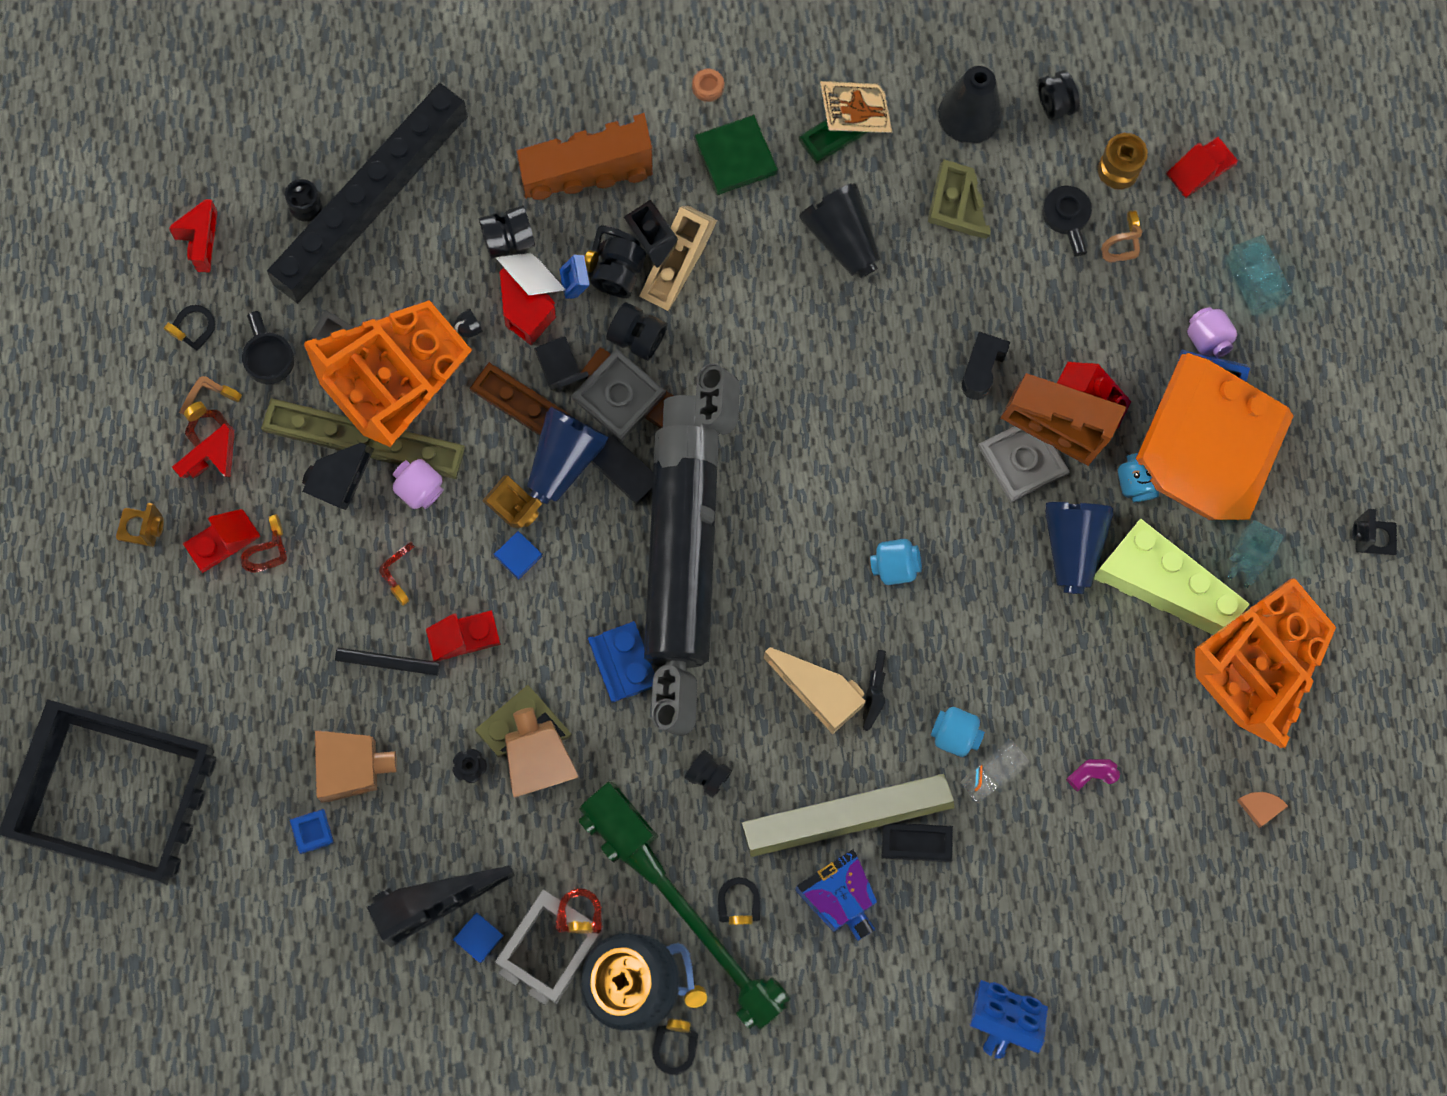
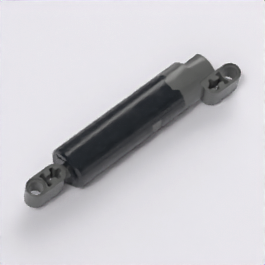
[644,363,740,736]

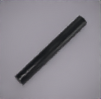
[335,648,440,676]

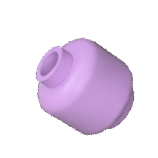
[1187,307,1237,358]
[392,459,444,509]

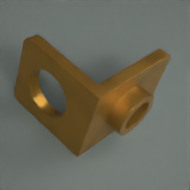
[116,503,164,547]

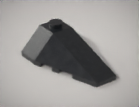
[367,865,515,947]

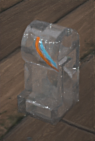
[960,739,1031,804]

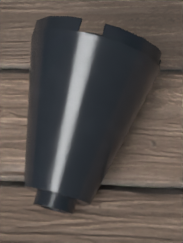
[938,66,1002,144]
[799,183,880,278]

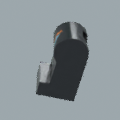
[961,332,1010,400]

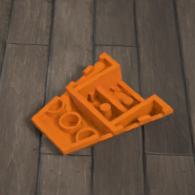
[304,300,472,447]
[1195,578,1336,748]

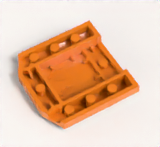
[1136,353,1294,520]

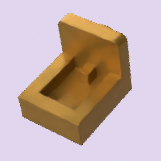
[482,475,542,528]

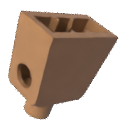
[505,708,578,797]
[315,731,397,803]

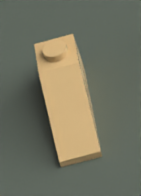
[639,206,717,311]
[764,647,866,734]

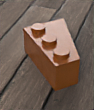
[1001,373,1126,466]

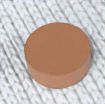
[692,69,724,102]

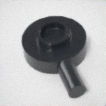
[1042,186,1092,257]
[242,311,294,384]

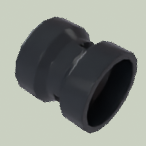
[285,179,322,221]
[684,750,733,798]

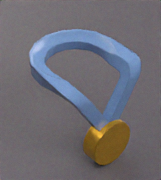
[667,943,707,1008]

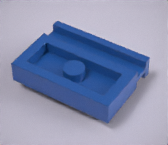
[588,621,655,703]

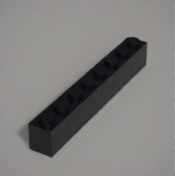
[267,82,467,304]

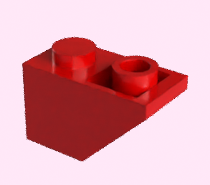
[500,267,556,346]
[1057,362,1132,429]

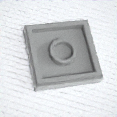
[978,426,1070,503]

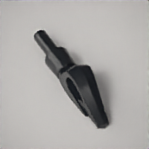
[862,650,886,731]

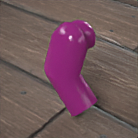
[1066,759,1120,791]

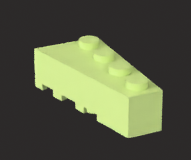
[1094,519,1250,635]

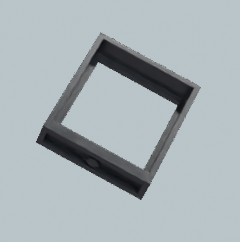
[0,699,216,885]

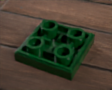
[694,115,778,195]

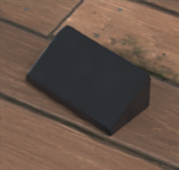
[624,199,678,268]

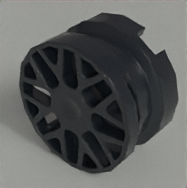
[1037,70,1080,121]

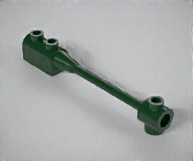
[578,781,790,1030]

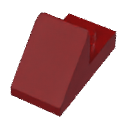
[1166,137,1238,198]
[169,199,218,273]
[172,423,235,479]
[183,509,261,573]
[426,610,501,662]

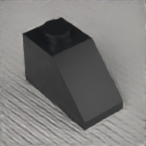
[302,442,374,510]

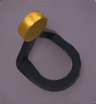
[584,225,641,272]
[164,305,215,351]
[718,877,760,925]
[652,1019,698,1075]

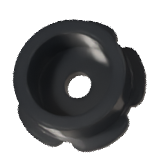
[452,749,487,783]

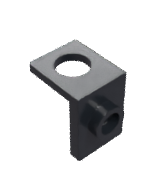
[534,336,589,390]
[1352,509,1397,555]

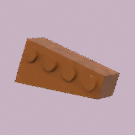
[517,113,652,200]

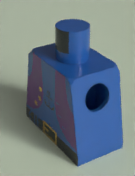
[795,849,877,941]

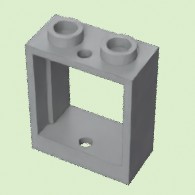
[495,889,604,1006]

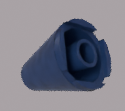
[527,407,609,504]
[1045,502,1113,594]

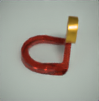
[184,401,229,447]
[240,514,287,573]
[379,541,415,606]
[556,888,602,933]

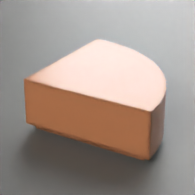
[1237,792,1288,828]

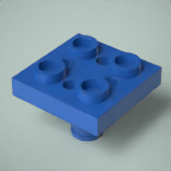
[970,980,1048,1058]

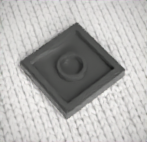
[572,349,666,442]

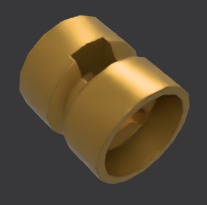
[1098,133,1148,189]

